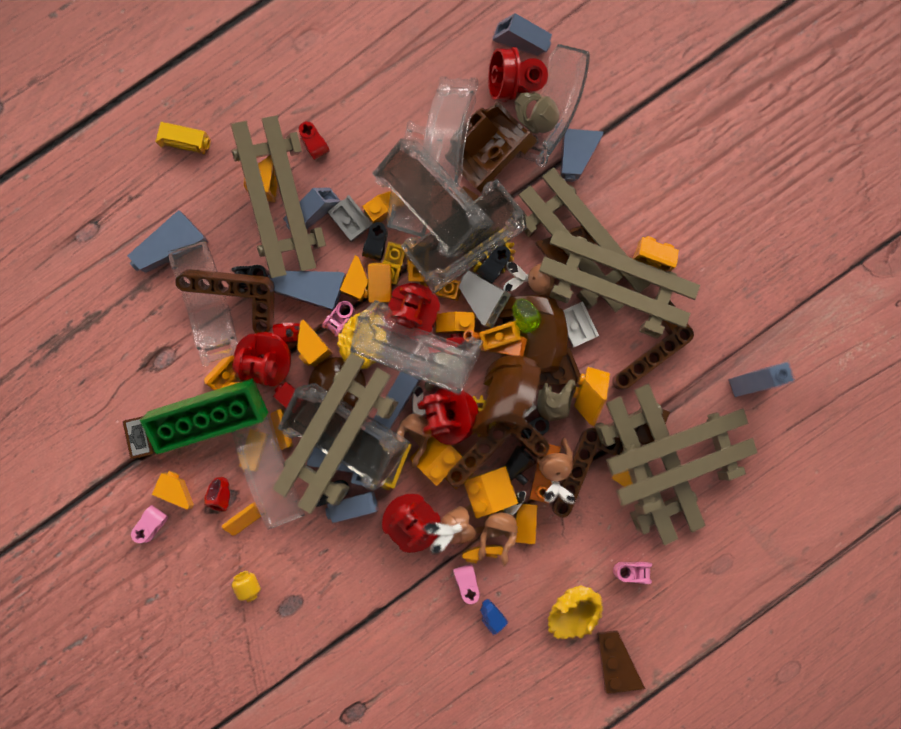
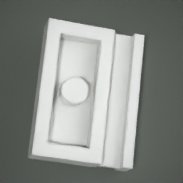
[563,301,599,348]

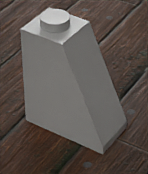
[459,270,511,328]

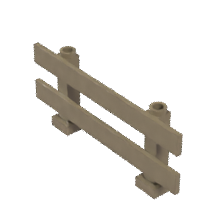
[231,115,326,278]
[517,168,650,313]
[539,229,700,339]
[272,352,399,514]
[595,384,706,545]
[607,409,757,514]

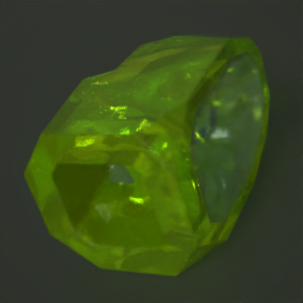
[512,298,541,333]

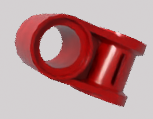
[299,121,330,160]

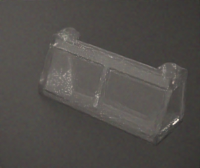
[350,300,483,394]

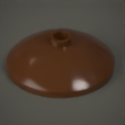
[309,357,366,414]

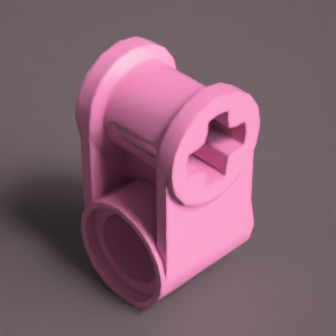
[321,301,355,338]
[131,505,168,543]
[613,562,652,584]
[453,564,479,604]

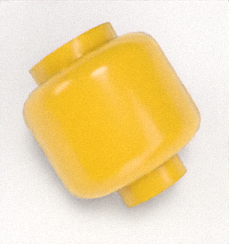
[231,571,261,602]

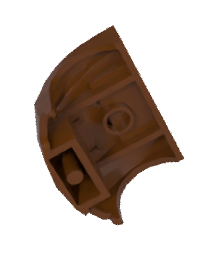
[445,102,538,196]
[498,295,568,372]
[472,355,540,437]

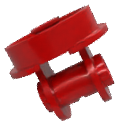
[488,47,548,102]
[384,283,440,340]
[233,332,291,386]
[417,386,479,445]
[382,493,441,553]

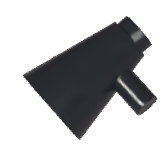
[505,445,536,486]

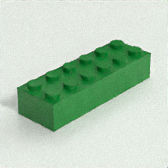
[140,378,269,455]

